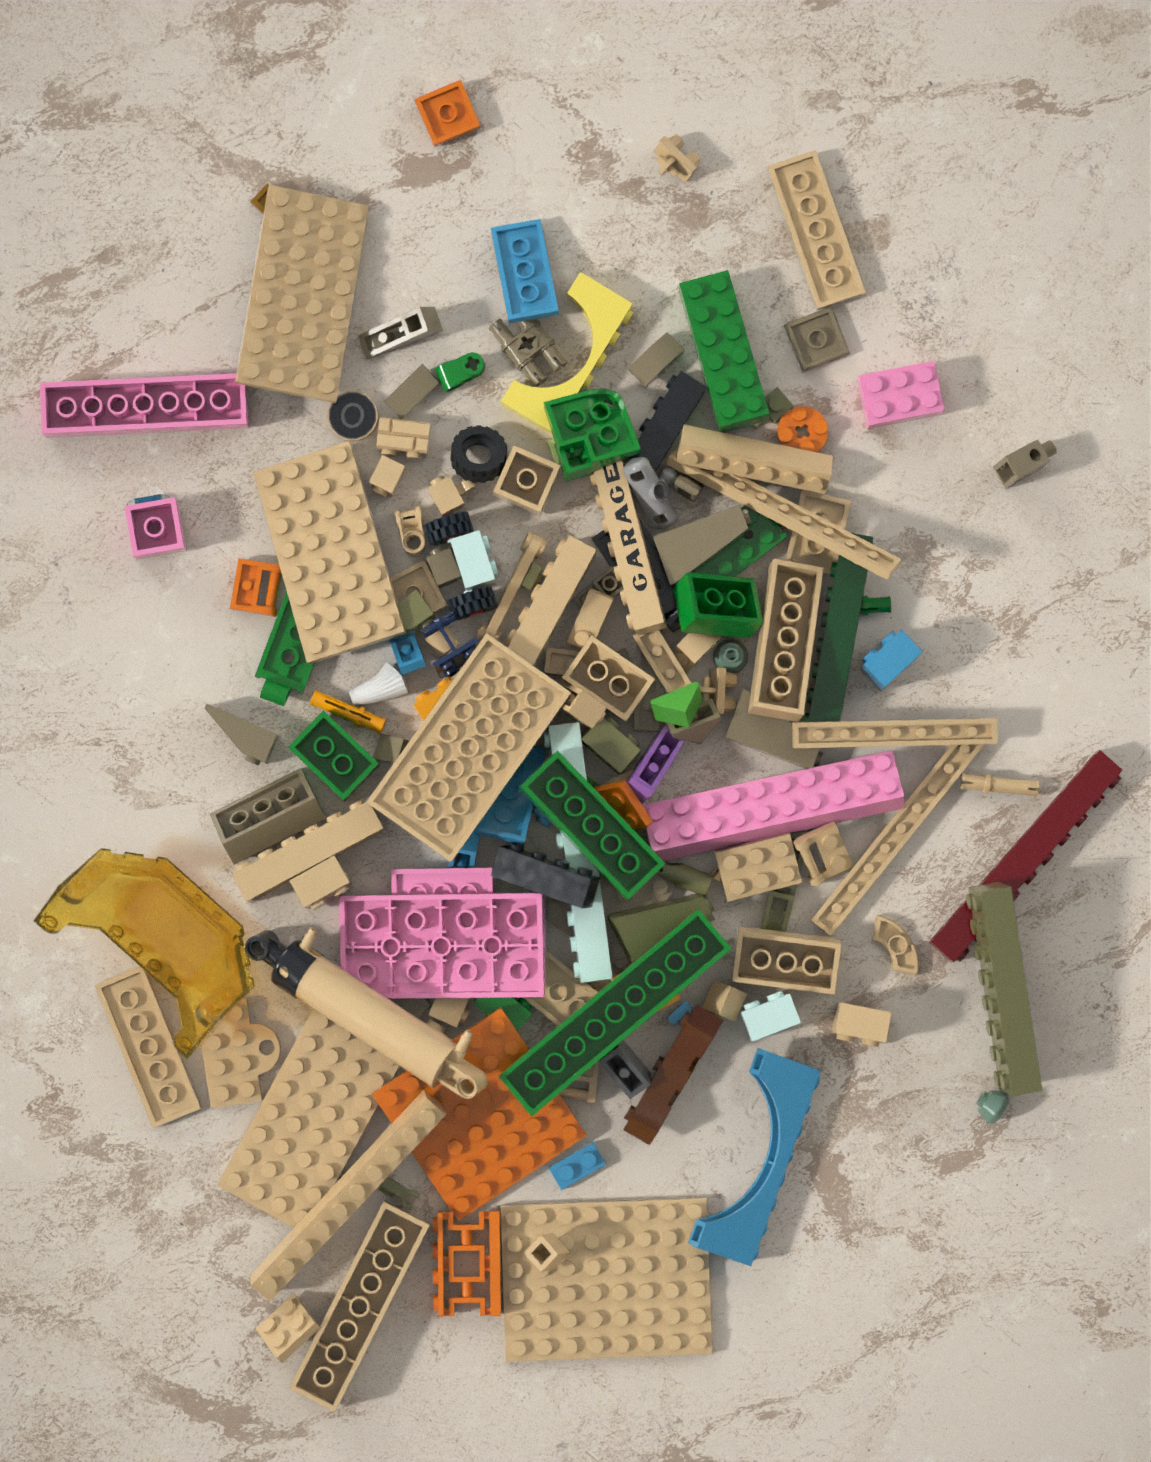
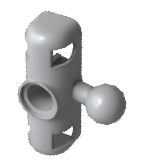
[623,457,678,529]

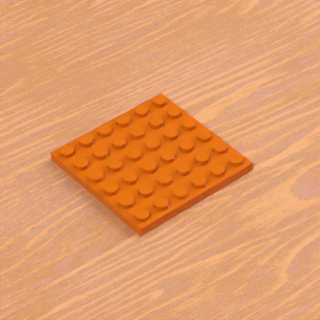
[372,1007,587,1221]

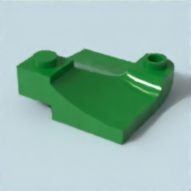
[543,388,641,482]

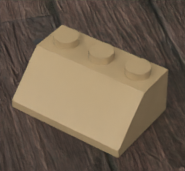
[562,635,655,723]

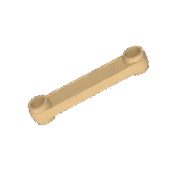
[475,532,547,642]

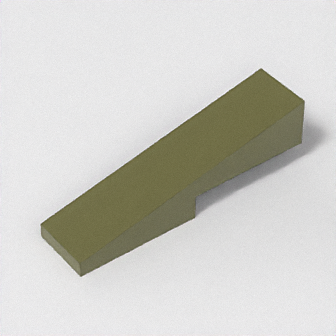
[760,838,803,932]

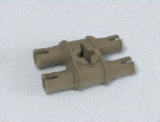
[488,319,568,387]

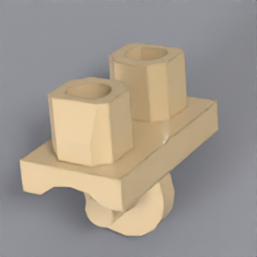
[653,134,701,183]
[700,667,737,715]

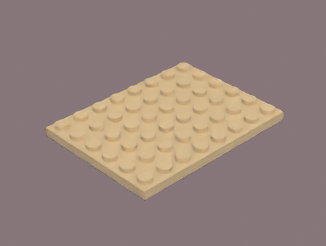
[500,1198,713,1362]

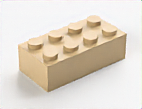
[732,926,841,995]

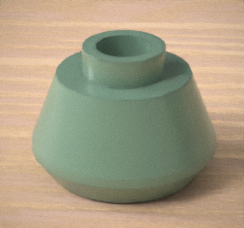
[713,639,748,674]
[976,1090,1009,1123]

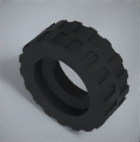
[450,425,507,483]

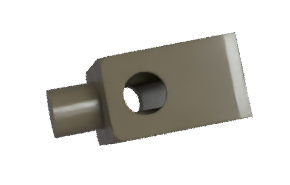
[993,440,1057,489]

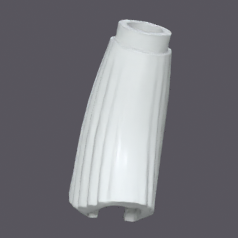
[349,662,408,705]

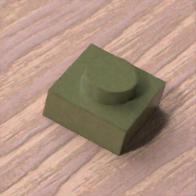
[520,562,543,590]

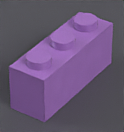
[626,725,685,804]

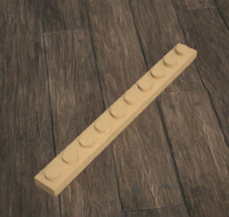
[667,447,902,580]
[810,744,985,937]

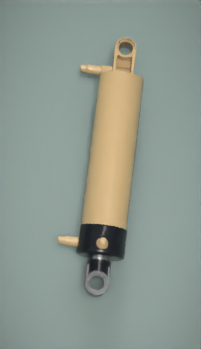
[245,928,488,1098]

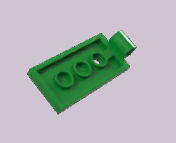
[693,495,788,577]
[255,591,315,707]

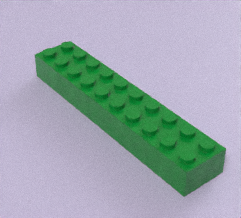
[498,909,732,1117]

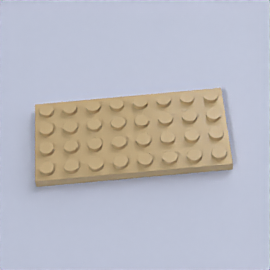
[235,185,369,403]
[253,441,406,664]
[367,633,571,862]
[217,1009,399,1228]

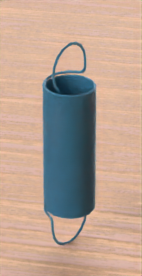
[127,494,170,506]

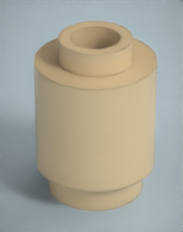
[425,626,460,659]

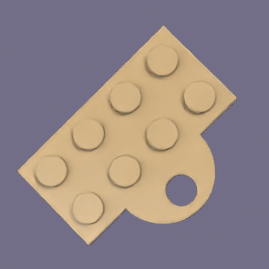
[196,998,281,1109]

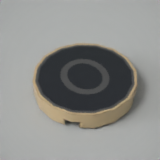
[327,391,378,442]

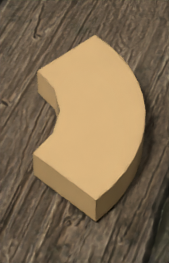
[872,915,919,975]

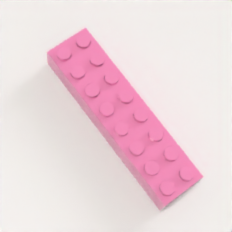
[40,373,249,438]

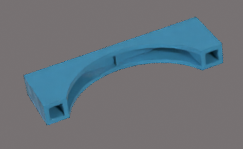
[688,1048,820,1266]

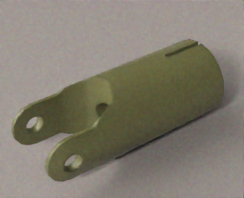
[657,861,713,897]

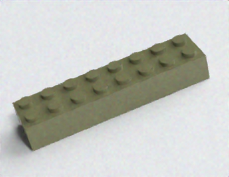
[966,882,1043,1096]

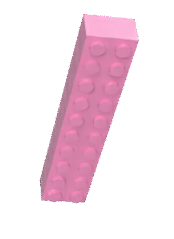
[643,750,904,861]

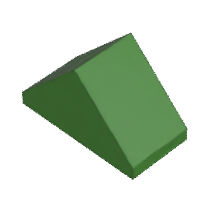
[650,681,703,728]

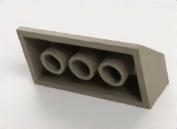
[210,768,326,865]

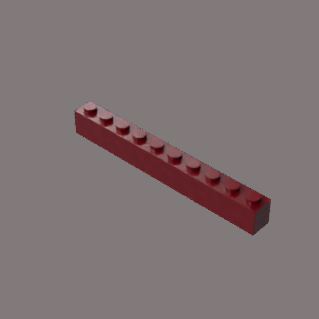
[928,750,1123,963]

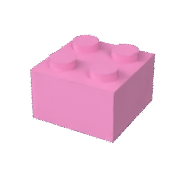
[124,497,187,560]

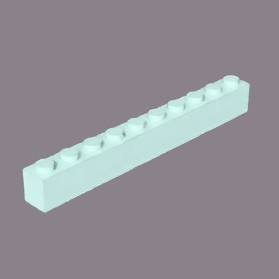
[543,722,612,983]

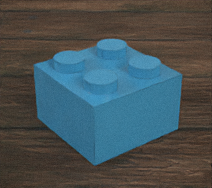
[860,629,922,691]

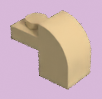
[672,633,723,673]

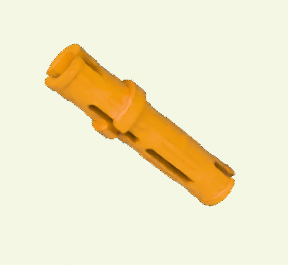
[310,690,387,734]

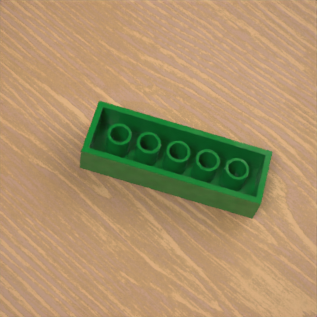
[679,270,769,433]
[518,751,666,900]

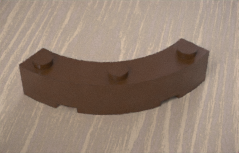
[623,1005,723,1145]

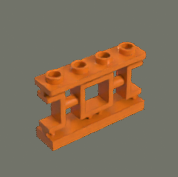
[432,1210,501,1317]

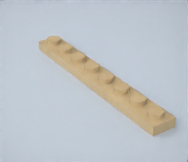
[792,718,998,748]

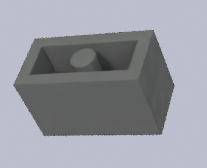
[598,1040,651,1099]

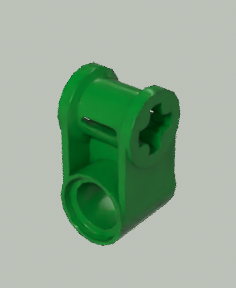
[435,352,485,392]

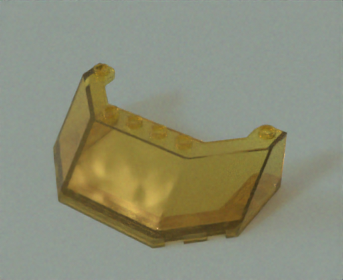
[33,848,255,1060]

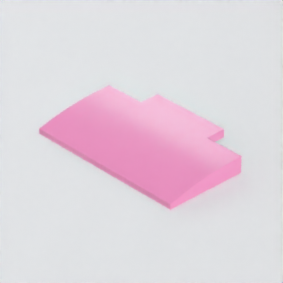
[339,867,546,998]

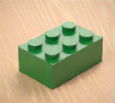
[673,572,763,638]
[288,710,380,802]

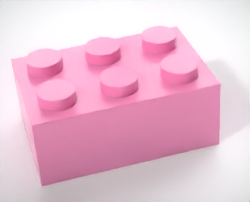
[857,361,944,430]

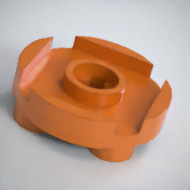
[777,406,828,453]

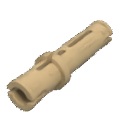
[960,773,1039,797]

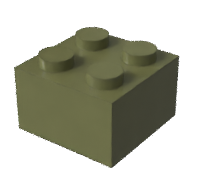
[582,717,641,775]

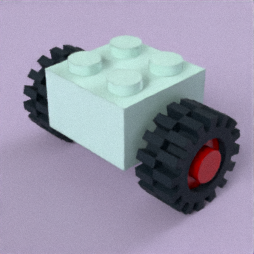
[424,511,499,620]

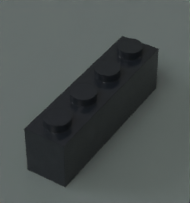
[627,371,707,472]
[491,842,600,909]

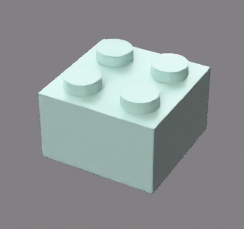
[739,991,801,1041]

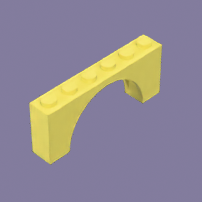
[501,272,634,436]

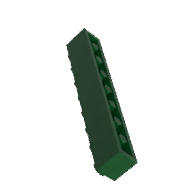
[803,533,874,722]

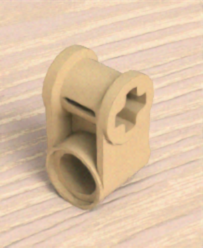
[395,506,426,557]

